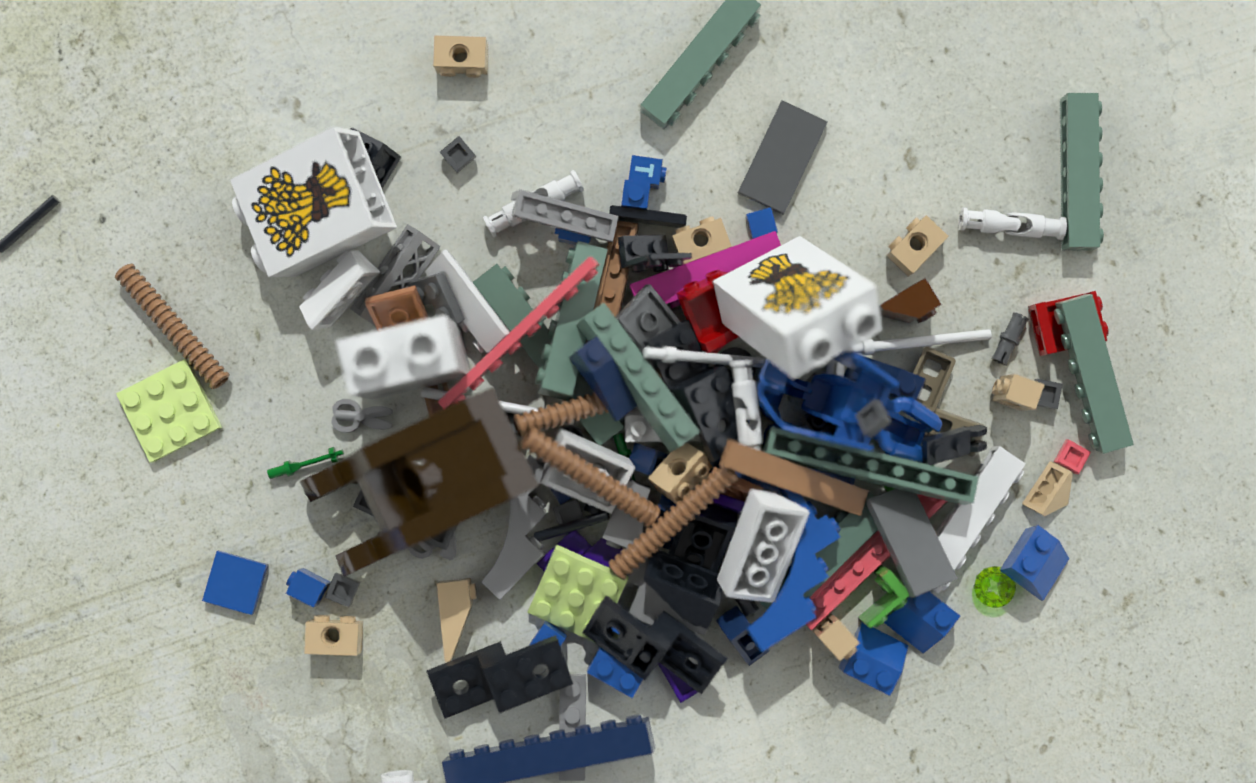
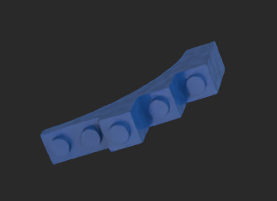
[746,487,841,652]

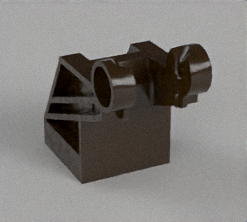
[300,387,539,577]

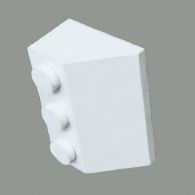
[299,250,380,330]
[540,428,635,514]

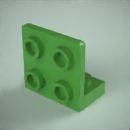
[858,565,909,628]

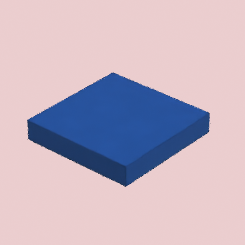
[202,550,268,615]

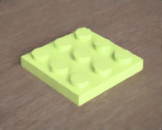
[116,359,222,463]
[527,545,629,643]

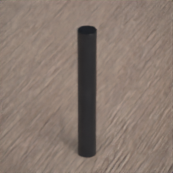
[0,195,60,253]
[534,511,610,542]

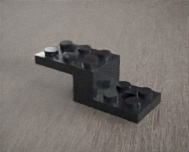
[643,320,749,461]
[582,595,728,695]
[426,635,573,719]

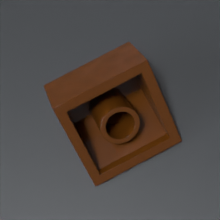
[879,278,942,324]

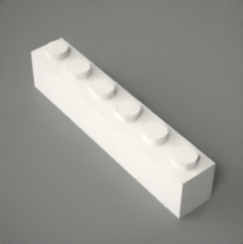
[932,446,1025,594]

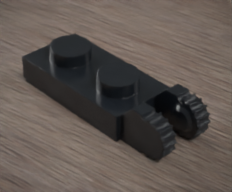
[922,425,987,465]

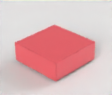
[1054,439,1091,474]

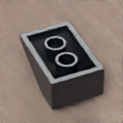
[668,503,738,573]
[643,550,722,630]

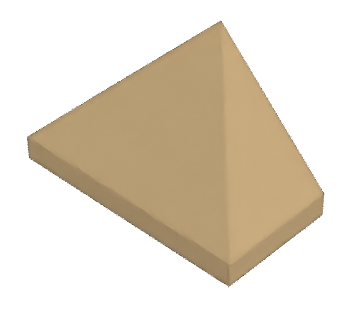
[1022,461,1073,516]

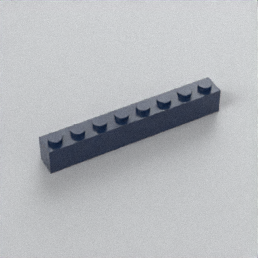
[442,714,656,783]

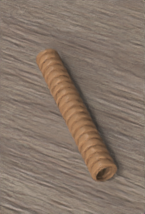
[115,264,230,389]
[513,392,608,437]
[521,428,660,527]
[609,466,738,579]

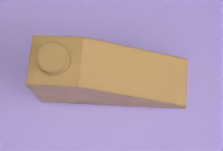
[437,578,477,662]

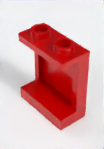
[676,270,739,353]
[1028,291,1109,356]

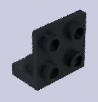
[350,128,401,189]
[618,235,692,272]

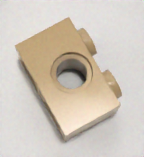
[433,35,488,78]
[886,215,949,277]
[672,216,732,264]
[992,374,1044,411]
[648,442,713,504]
[813,614,859,660]
[304,615,363,656]

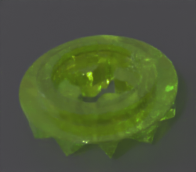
[973,566,1016,608]

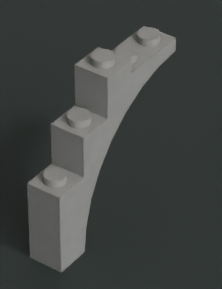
[482,455,548,600]
[603,479,707,636]

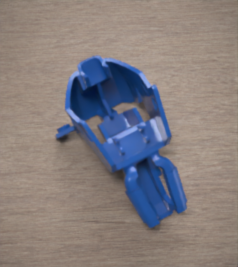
[757,351,942,463]

